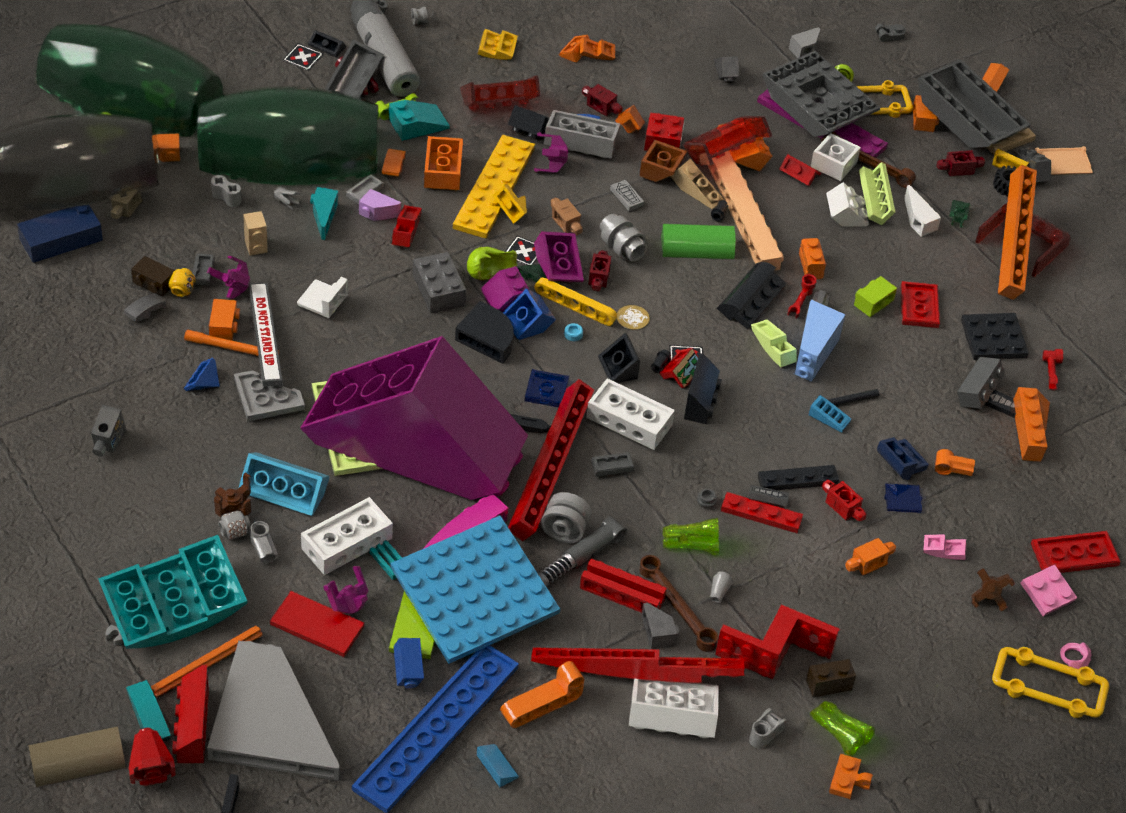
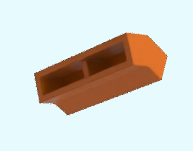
[982,63,1010,92]

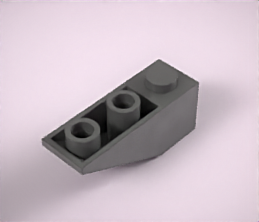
[1012,146,1051,182]

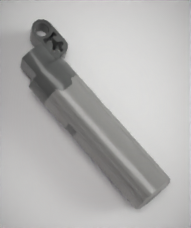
[350,0,421,97]

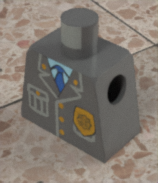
[91,405,126,456]

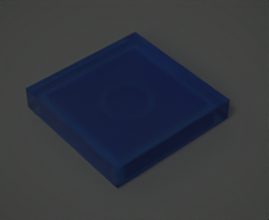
[524,369,569,408]

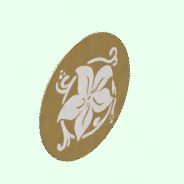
[617,305,650,329]

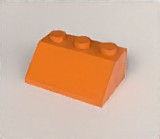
[717,118,772,171]

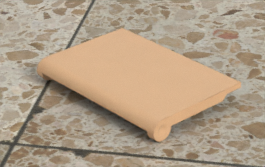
[1035,146,1093,175]

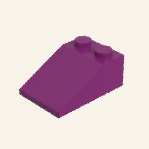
[534,231,584,282]

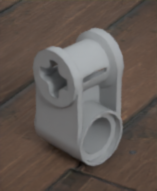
[749,708,787,749]

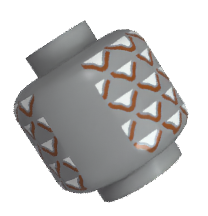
[218,511,250,540]

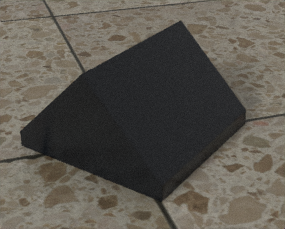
[598,333,640,383]

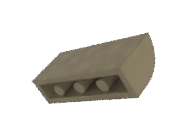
[28,726,126,787]

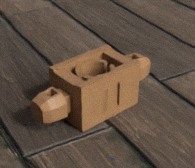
[551,197,583,235]

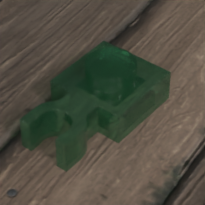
[949,200,970,228]

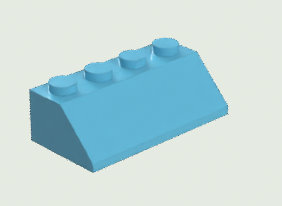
[239,452,330,516]

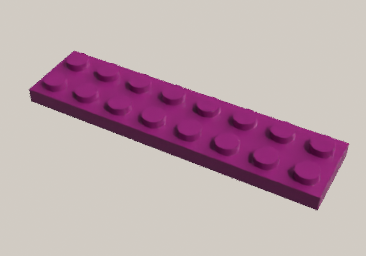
[757,89,888,158]

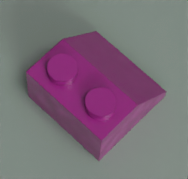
[481,266,529,312]

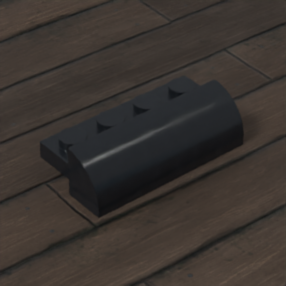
[716,262,787,329]

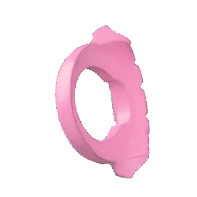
[1060,642,1092,669]

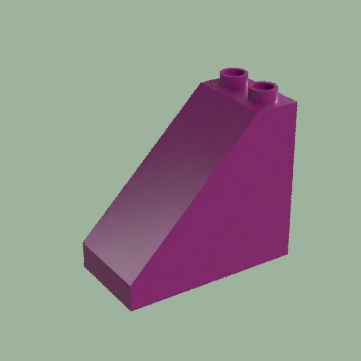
[300,336,528,500]

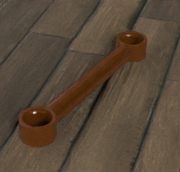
[821,132,916,188]
[639,555,718,652]

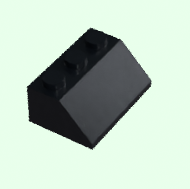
[684,353,722,424]

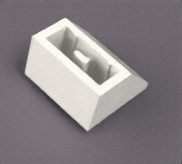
[826,182,869,227]

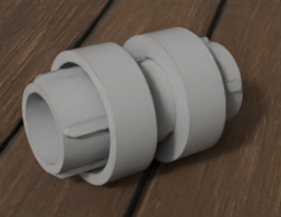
[600,214,647,261]

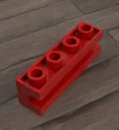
[580,559,667,613]

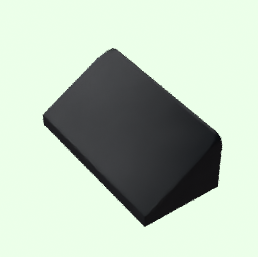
[308,30,346,57]

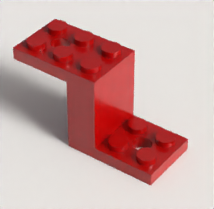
[715,604,840,679]

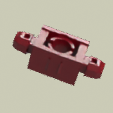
[582,84,623,116]
[937,150,985,176]
[588,250,612,291]

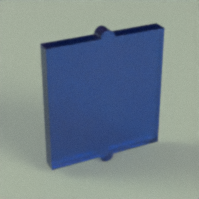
[884,483,923,513]

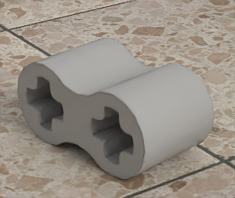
[211,175,242,207]

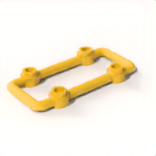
[856,80,913,118]
[992,647,1109,718]

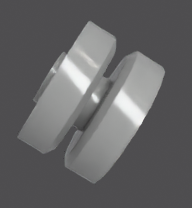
[541,492,592,543]

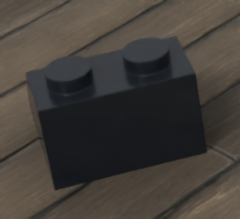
[508,105,550,139]

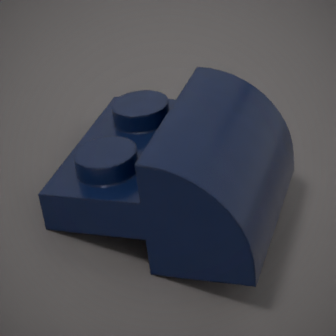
[877,437,929,480]

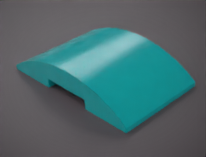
[98,535,248,649]

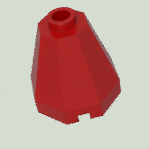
[129,728,176,786]

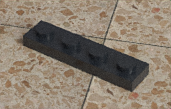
[758,465,839,490]

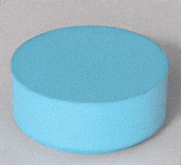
[564,323,583,341]

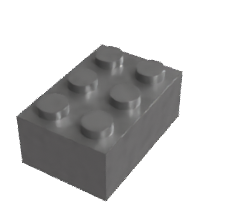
[413,252,466,313]

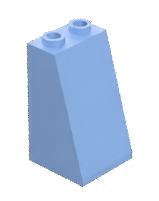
[795,300,845,382]

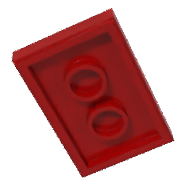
[901,281,940,328]

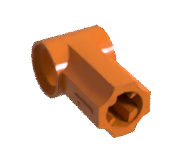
[935,449,975,476]

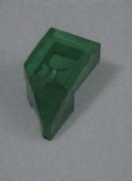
[517,264,547,283]

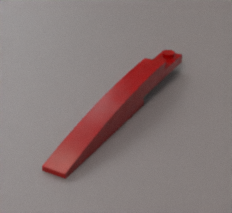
[531,648,744,683]

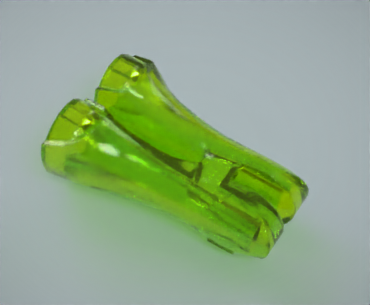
[662,518,719,555]
[810,701,875,756]

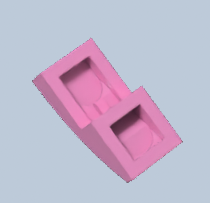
[924,535,967,560]

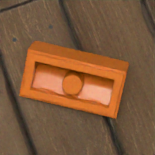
[559,35,590,62]

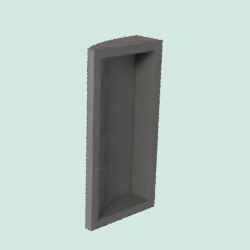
[321,39,384,111]

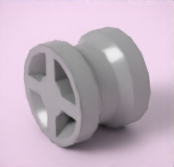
[411,7,428,25]

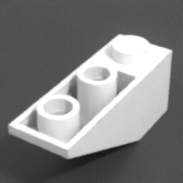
[904,185,941,237]

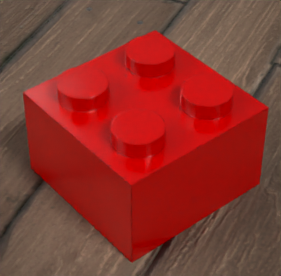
[644,112,684,151]

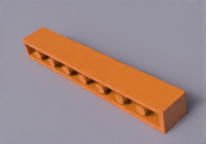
[998,165,1037,300]

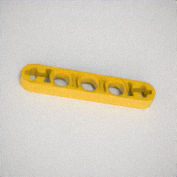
[534,278,618,326]

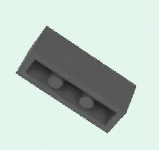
[957,357,1005,409]

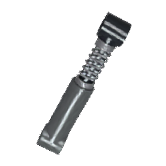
[538,516,627,587]

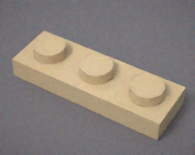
[986,128,1036,155]

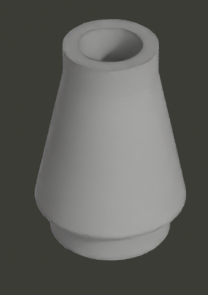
[709,572,733,603]

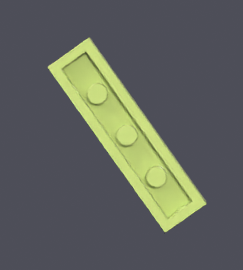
[859,162,896,225]

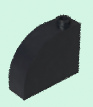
[455,301,513,364]

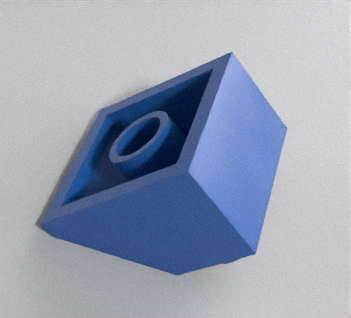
[503,288,556,340]

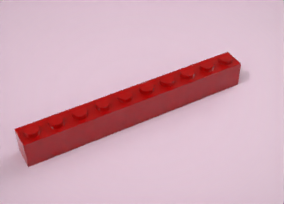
[508,379,594,541]

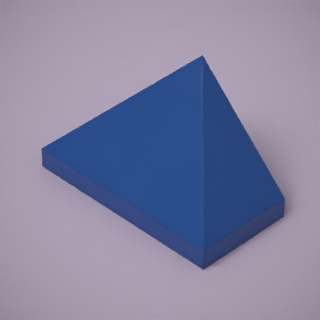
[183,358,220,391]

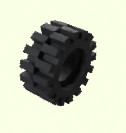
[993,165,1016,197]

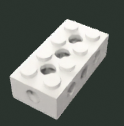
[586,378,675,450]
[301,497,393,575]

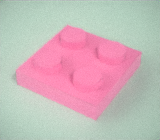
[1020,565,1077,616]

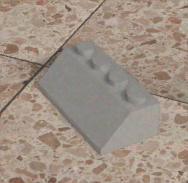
[544,110,620,158]

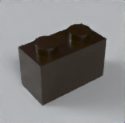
[131,256,175,297]
[806,659,856,698]

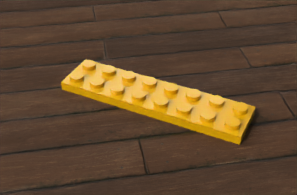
[453,135,535,239]

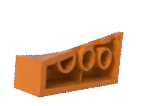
[1013,387,1050,462]

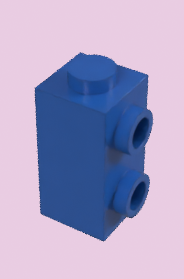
[394,638,424,688]

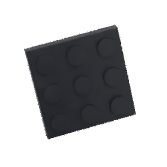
[961,313,1029,360]

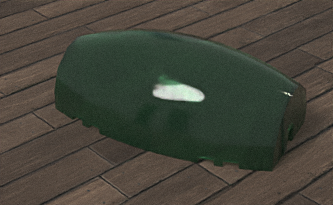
[36,24,224,137]
[197,86,379,185]

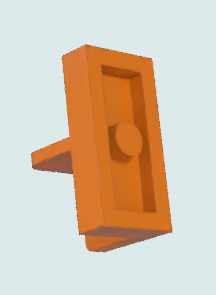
[615,105,645,133]

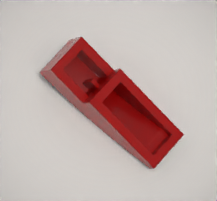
[392,205,422,247]

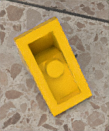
[493,184,527,224]

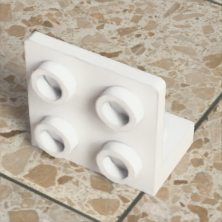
[297,277,348,318]

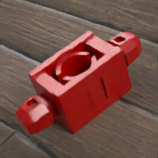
[822,480,867,521]

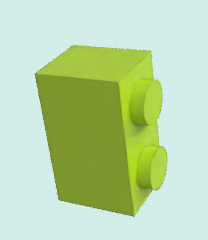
[854,276,897,317]

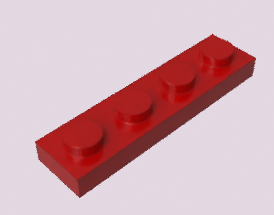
[721,492,803,533]

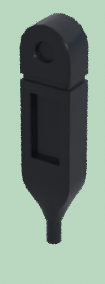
[510,414,551,433]

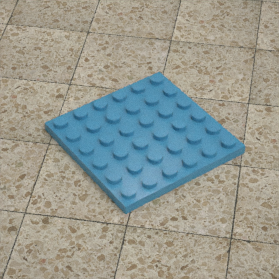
[390,516,560,664]

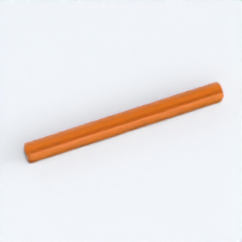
[151,626,262,697]

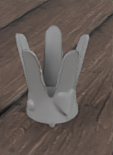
[274,187,300,210]

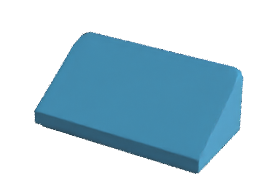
[477,744,519,787]

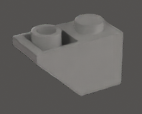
[789,27,820,58]

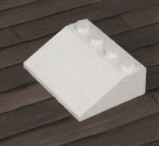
[629,679,719,738]

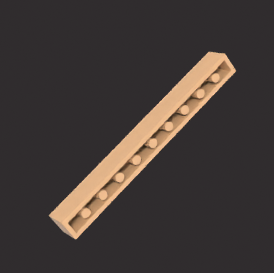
[701,138,784,271]

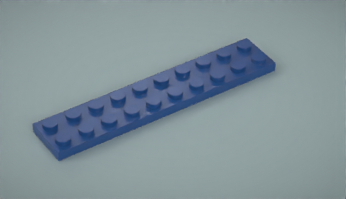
[352,645,519,813]

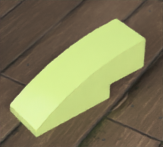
[751,320,797,367]

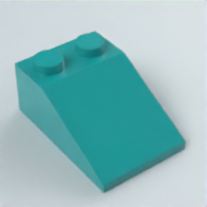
[389,100,450,141]

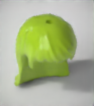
[467,247,517,280]

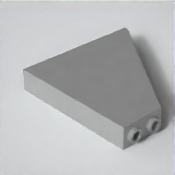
[207,641,340,781]

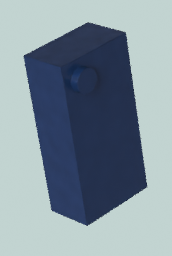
[17,202,103,263]

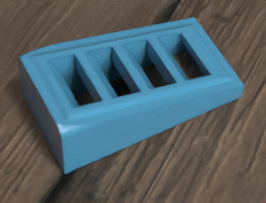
[809,395,852,433]

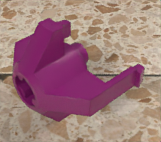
[534,132,568,173]
[207,256,250,299]
[323,566,369,614]

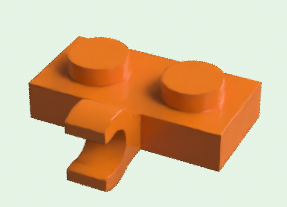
[829,754,873,799]

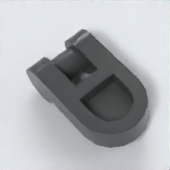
[875,24,906,41]

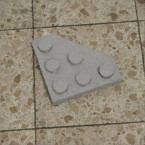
[234,370,305,421]

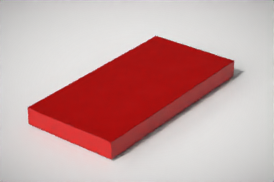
[1031,531,1120,573]
[270,591,365,657]

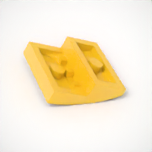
[477,29,518,60]

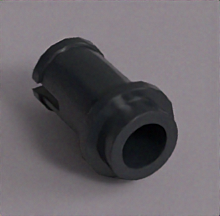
[711,200,729,221]
[650,349,671,373]

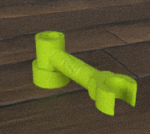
[374,93,418,120]

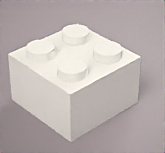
[811,133,861,181]

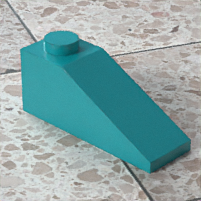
[310,187,338,240]

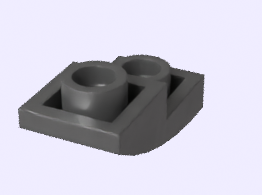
[123,293,166,321]

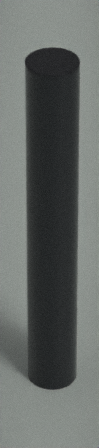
[828,389,879,406]

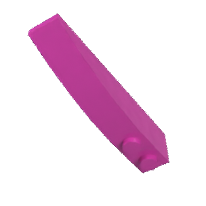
[423,494,508,549]

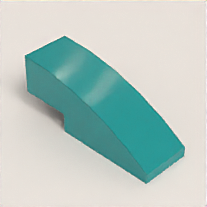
[126,680,171,741]

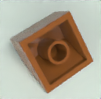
[639,140,687,182]

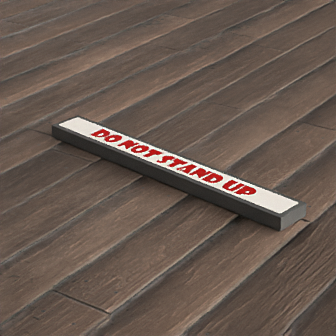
[249,283,282,386]

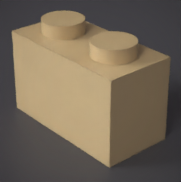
[243,211,268,255]

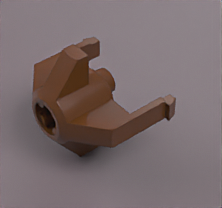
[214,472,251,517]
[971,568,1015,611]

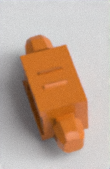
[845,538,896,575]

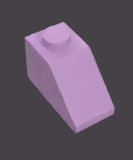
[359,189,401,221]

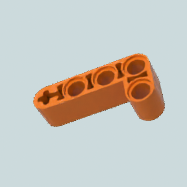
[500,661,585,728]

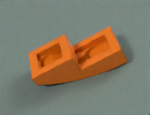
[580,37,615,60]
[382,149,406,176]

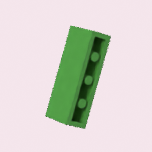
[661,224,736,259]

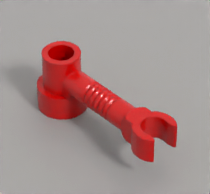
[788,274,817,319]
[1043,349,1063,389]

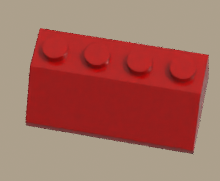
[172,665,209,763]

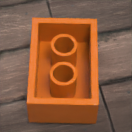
[424,136,463,190]

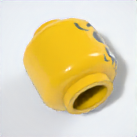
[168,268,196,297]

